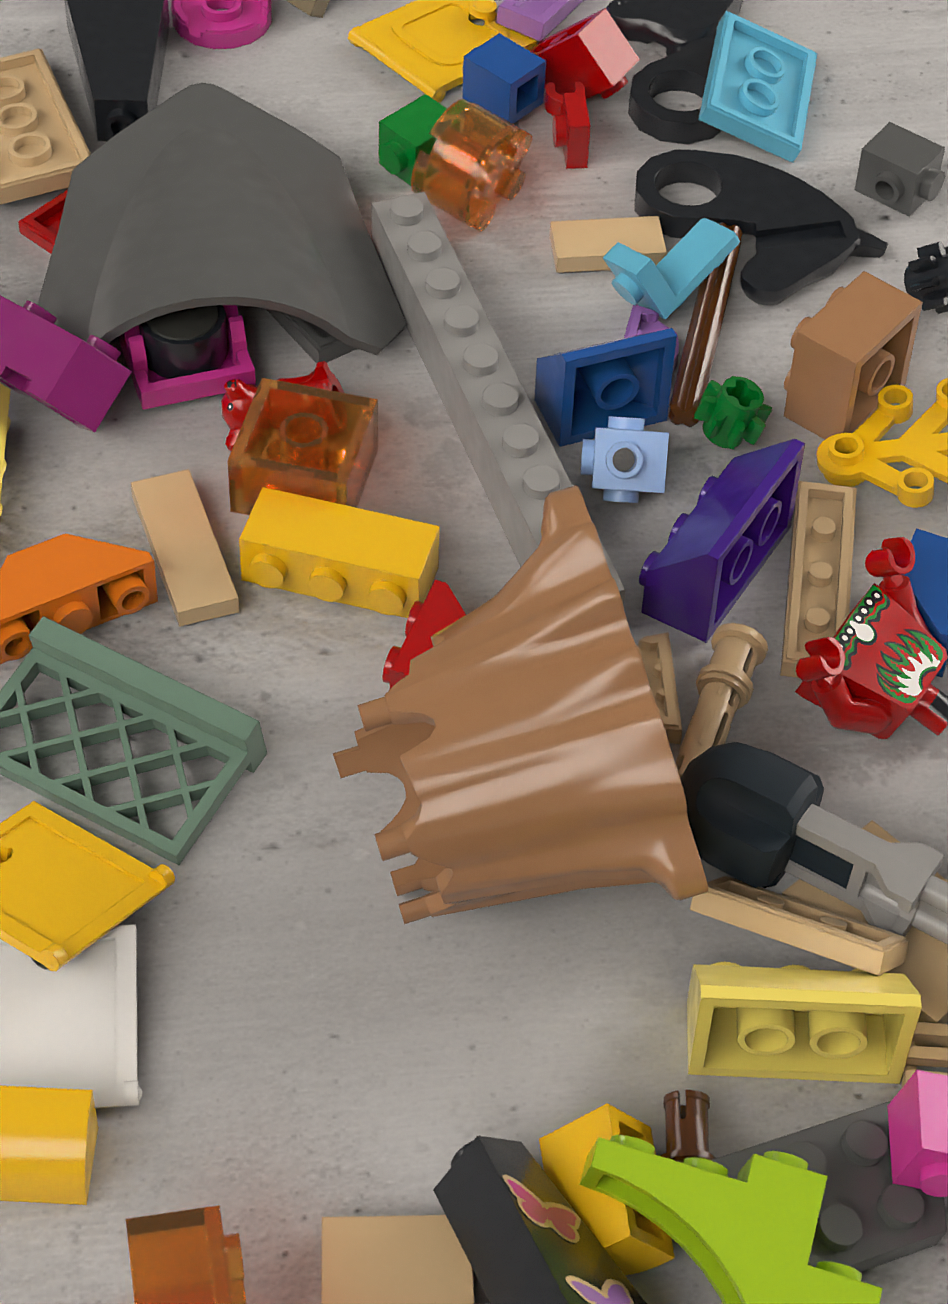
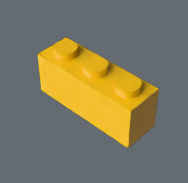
[239,487,440,618]

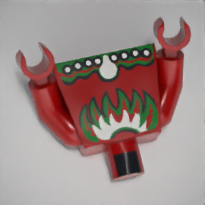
[795,537,948,739]

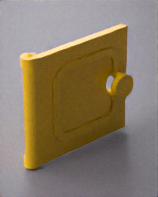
[348,0,537,103]
[0,801,175,972]

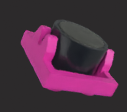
[118,305,256,410]

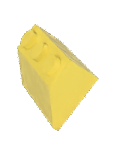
[687,962,922,1084]

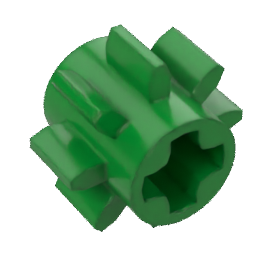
[694,376,772,449]

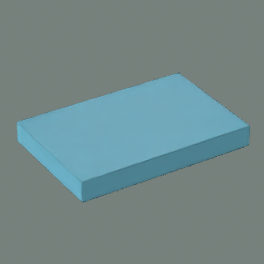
[698,11,817,163]

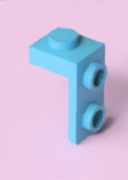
[603,218,740,320]

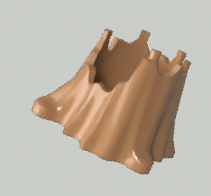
[333,485,708,924]

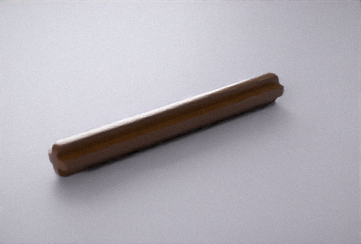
[668,222,743,427]

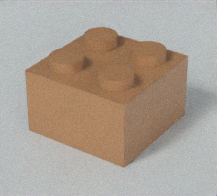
[783,271,923,439]

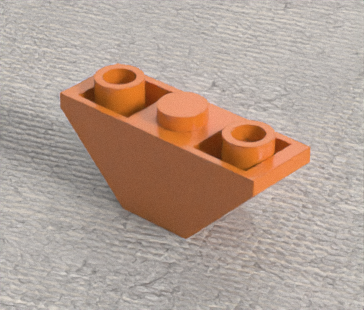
[0,533,158,664]

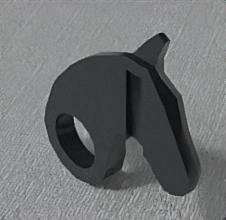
[606,0,743,144]
[634,149,888,305]

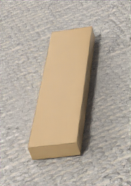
[780,481,857,678]

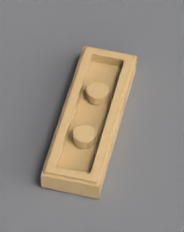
[131,469,239,627]
[690,876,909,976]

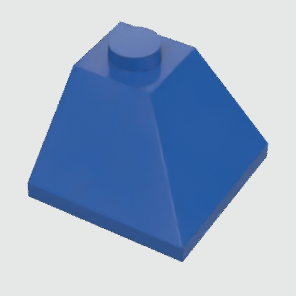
[534,328,677,447]

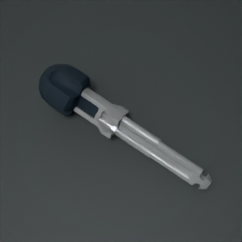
[680,742,948,945]

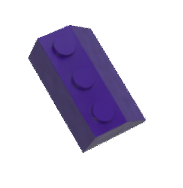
[638,439,805,643]

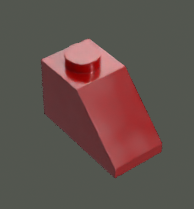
[530,8,640,99]

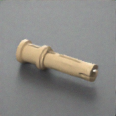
[675,623,768,778]

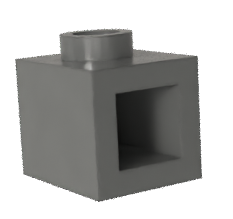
[855,122,945,217]

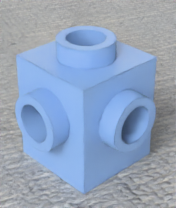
[580,416,669,503]

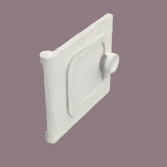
[0,924,143,1108]

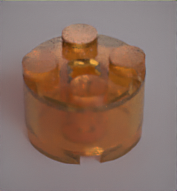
[411,99,532,232]

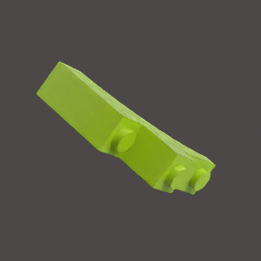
[579,1135,883,1304]

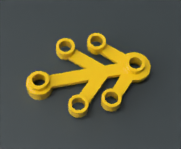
[816,378,948,508]

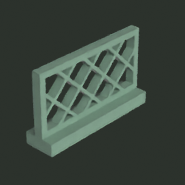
[0,616,267,865]

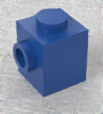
[462,33,546,127]

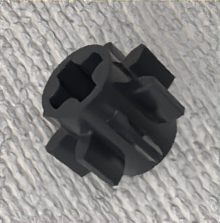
[904,241,948,314]

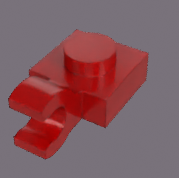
[544,82,590,169]

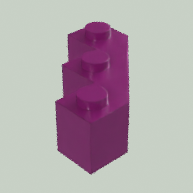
[0,295,132,432]

